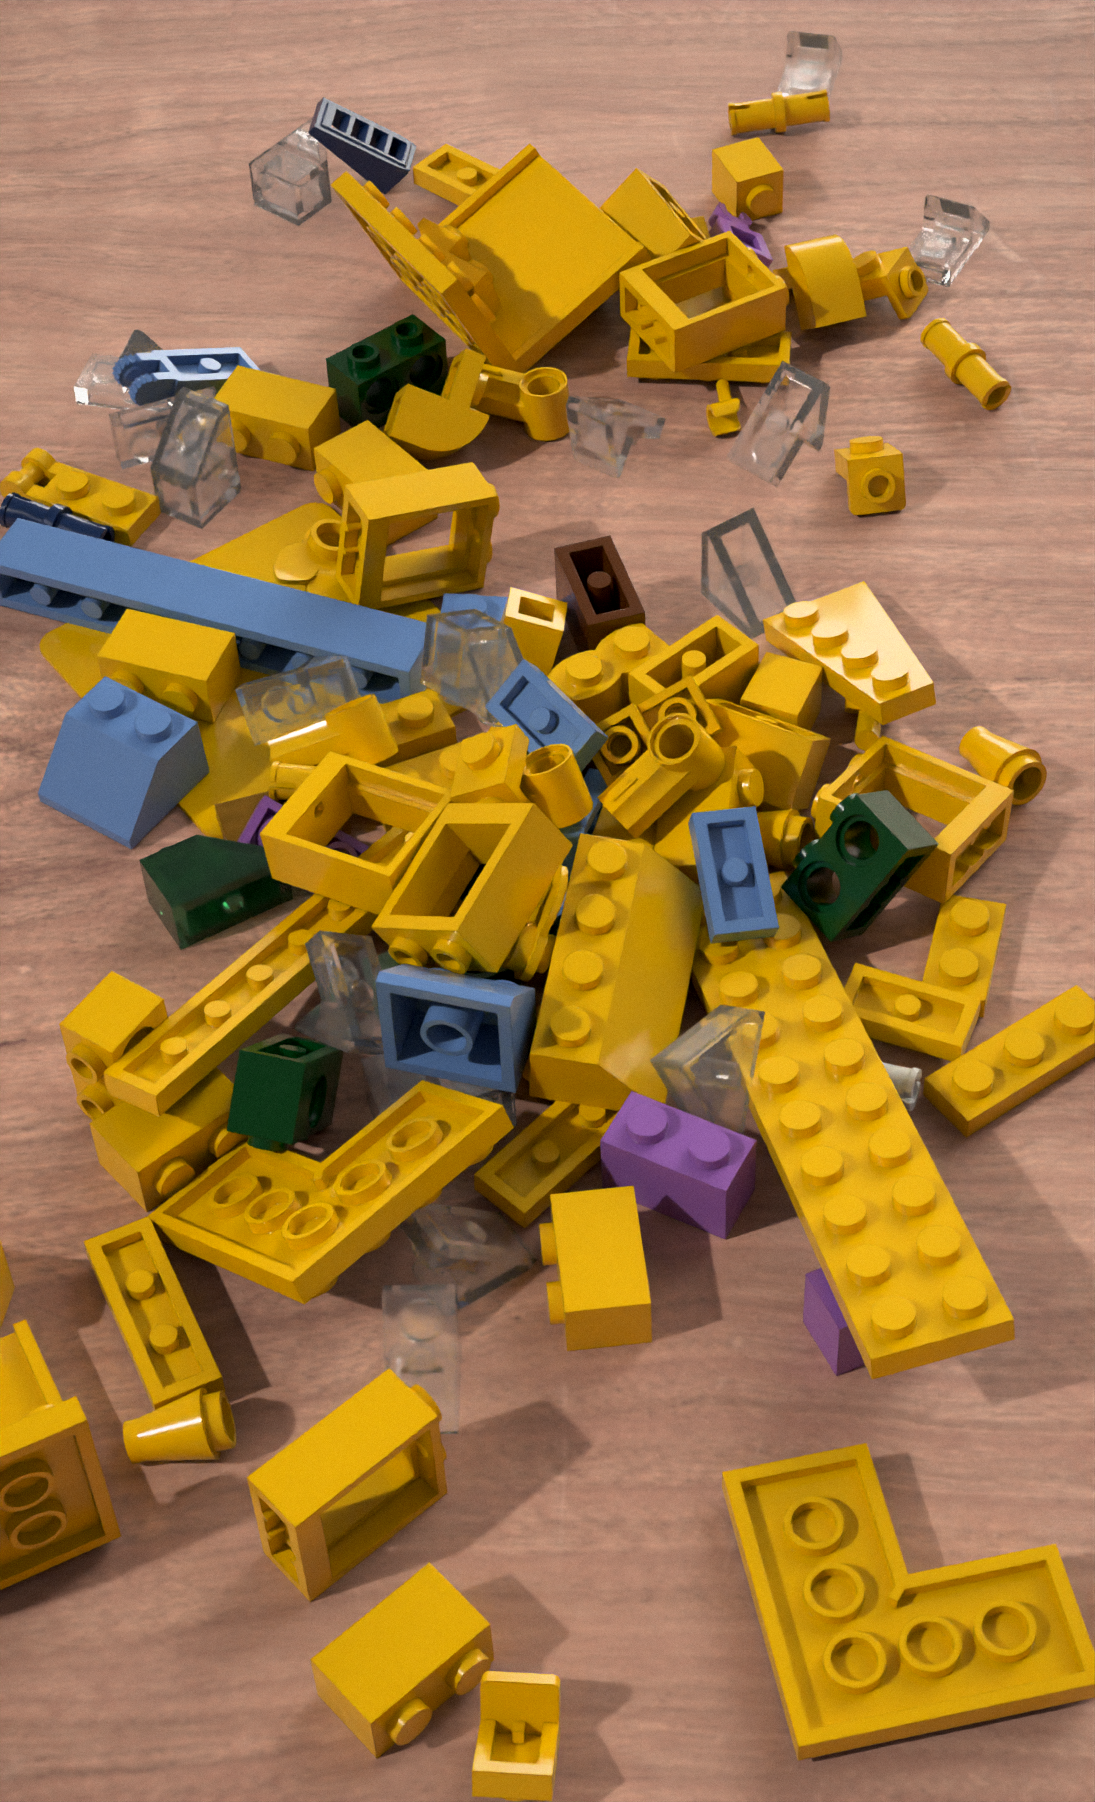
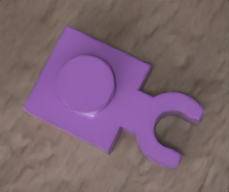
[708,202,773,268]

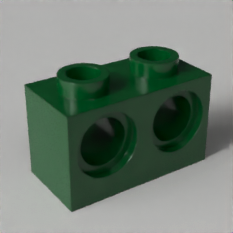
[326,314,448,428]
[781,790,939,942]

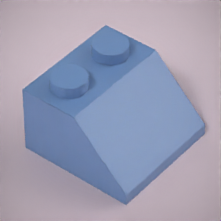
[38,676,210,850]
[375,963,537,1093]

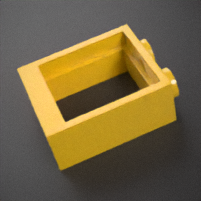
[619,231,789,374]
[335,462,500,609]
[811,735,1014,904]
[260,751,454,915]
[371,803,573,974]
[247,1368,448,1602]

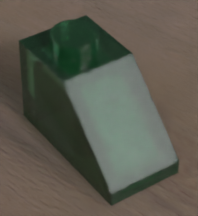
[139,835,293,950]

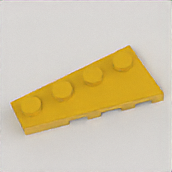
[763,581,936,725]

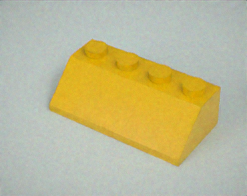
[529,833,704,1111]

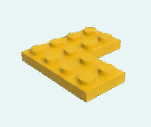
[148,1080,514,1305]
[722,1443,1095,1761]

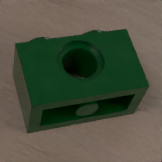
[227,1033,344,1151]

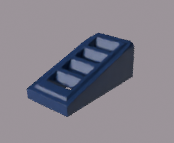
[308,97,416,194]

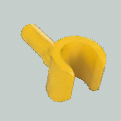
[706,379,741,436]

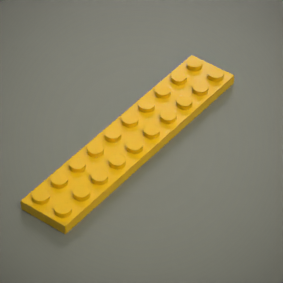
[690,870,1015,1380]

